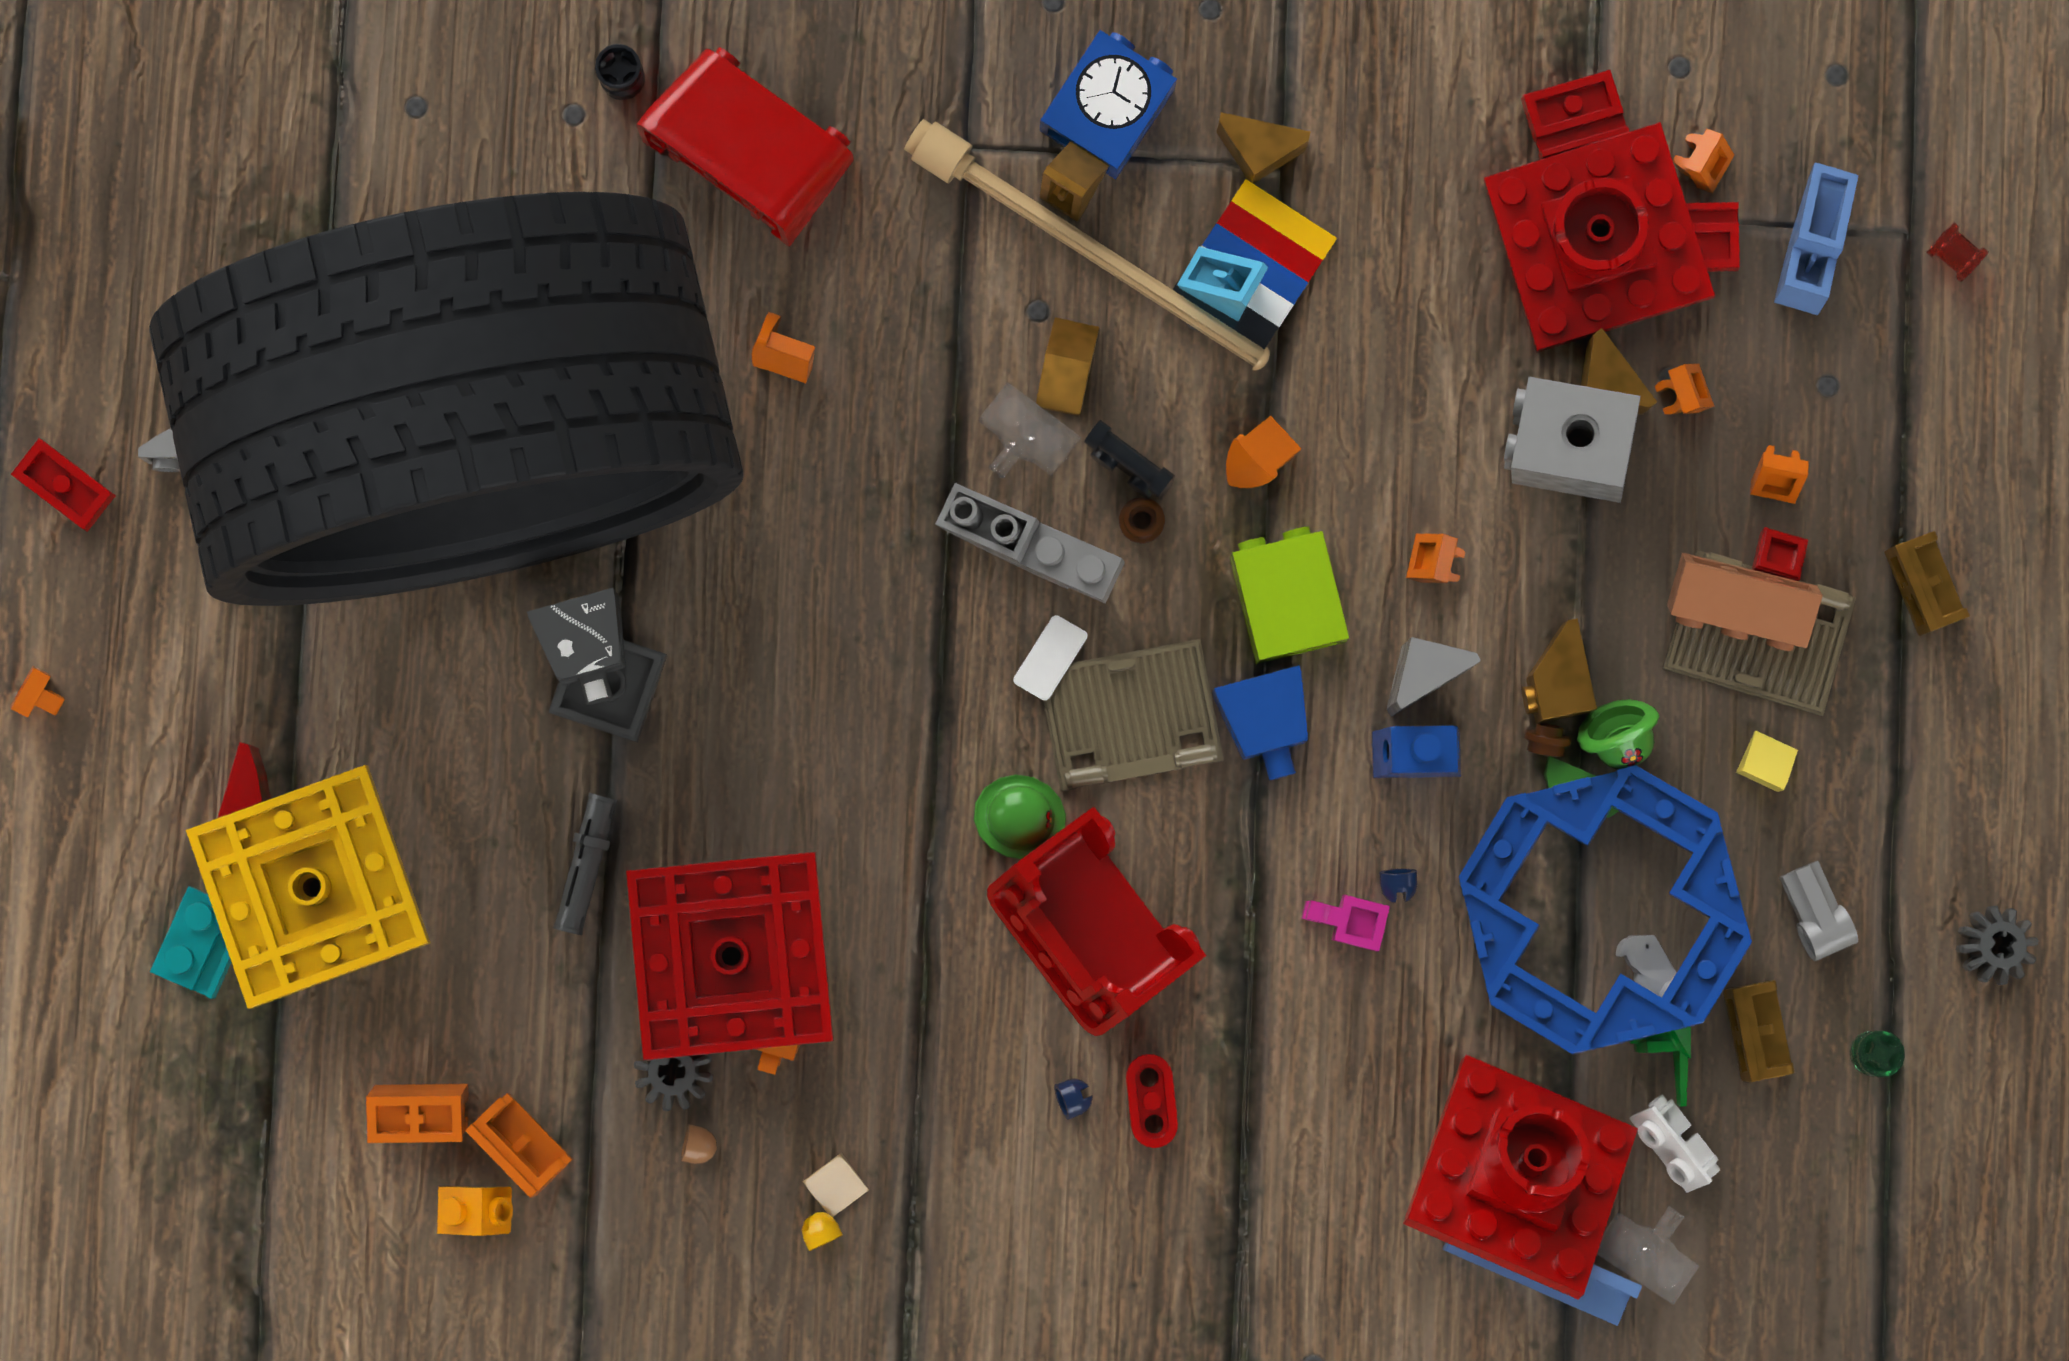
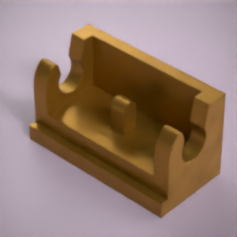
[1884,531,1970,636]
[1723,980,1795,1082]

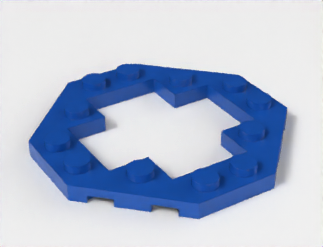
[1458,765,1752,1055]

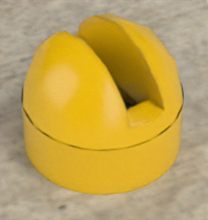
[802,1212,843,1251]

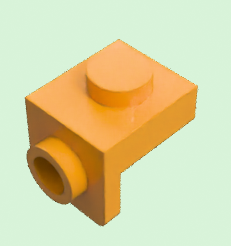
[437,1186,513,1236]

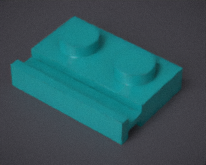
[150,886,232,999]

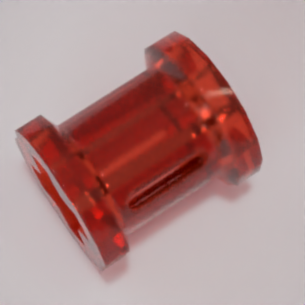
[1926,222,1989,283]

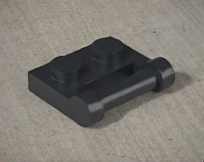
[1084,420,1175,500]

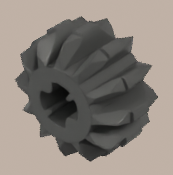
[1955,906,2039,985]
[634,1047,714,1111]

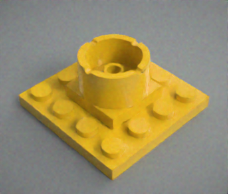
[186,765,431,1009]

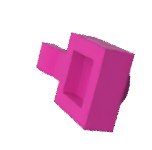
[1301,895,1390,952]

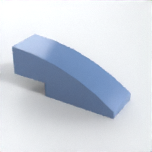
[1774,162,1859,315]

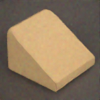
[803,1152,869,1217]

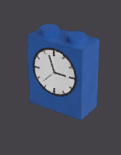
[1040,30,1177,180]

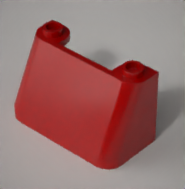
[636,47,854,247]
[987,806,1207,1036]

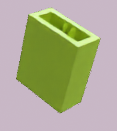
[1230,527,1349,664]

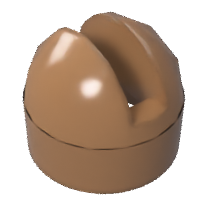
[681,1124,717,1164]

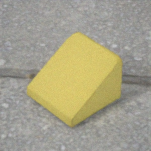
[1736,731,1798,792]

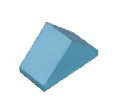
[1177,247,1268,321]

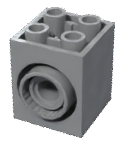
[1504,377,1641,503]

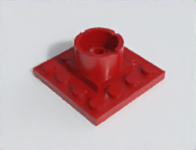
[1484,122,1715,353]
[626,852,834,1060]
[1403,1054,1638,1299]

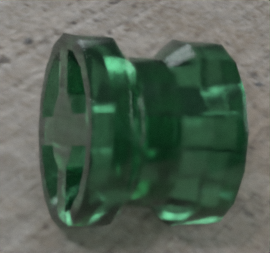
[1850,1030,1905,1077]

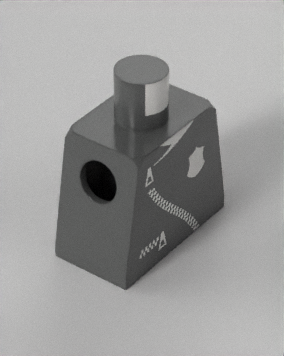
[527,588,626,705]

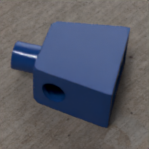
[1212,665,1308,781]
[1372,725,1461,778]

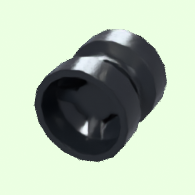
[595,44,645,100]

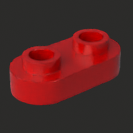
[1126,1054,1178,1148]

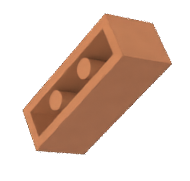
[1667,552,1823,651]

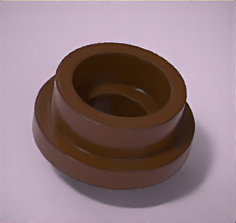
[1119,497,1165,544]
[1524,723,1572,757]

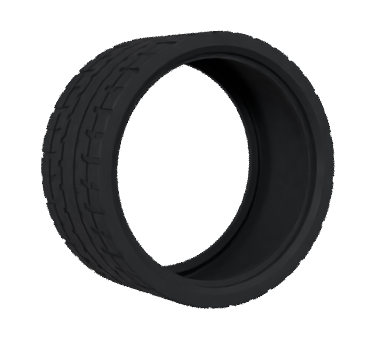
[149,192,744,606]

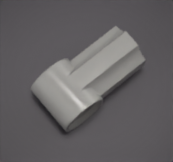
[1779,861,1858,961]

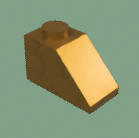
[1522,618,1597,723]

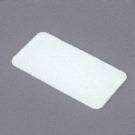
[1013,615,1088,700]

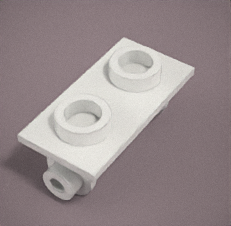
[1629,1094,1721,1193]

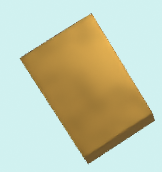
[1217,112,1311,184]
[1039,141,1110,222]
[1035,317,1099,417]
[1581,328,1657,415]

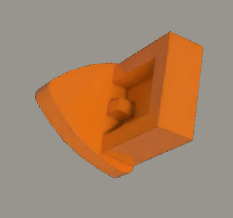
[752,312,815,384]
[1226,415,1302,488]

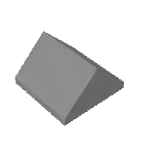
[1387,637,1481,717]

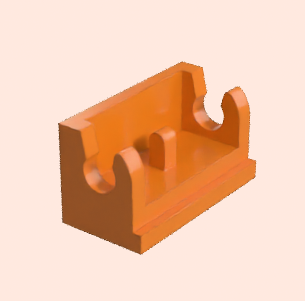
[366,1084,469,1143]
[465,1093,573,1198]

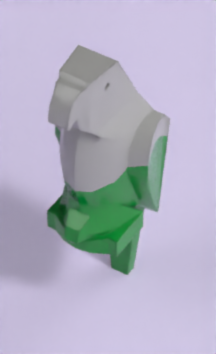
[1616,935,1691,1107]

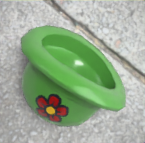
[1577,699,1660,769]
[974,774,1066,859]

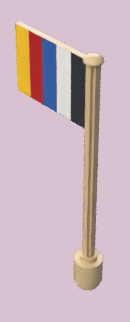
[904,119,1337,371]

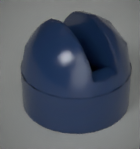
[1380,869,1418,903]
[1054,1078,1093,1120]

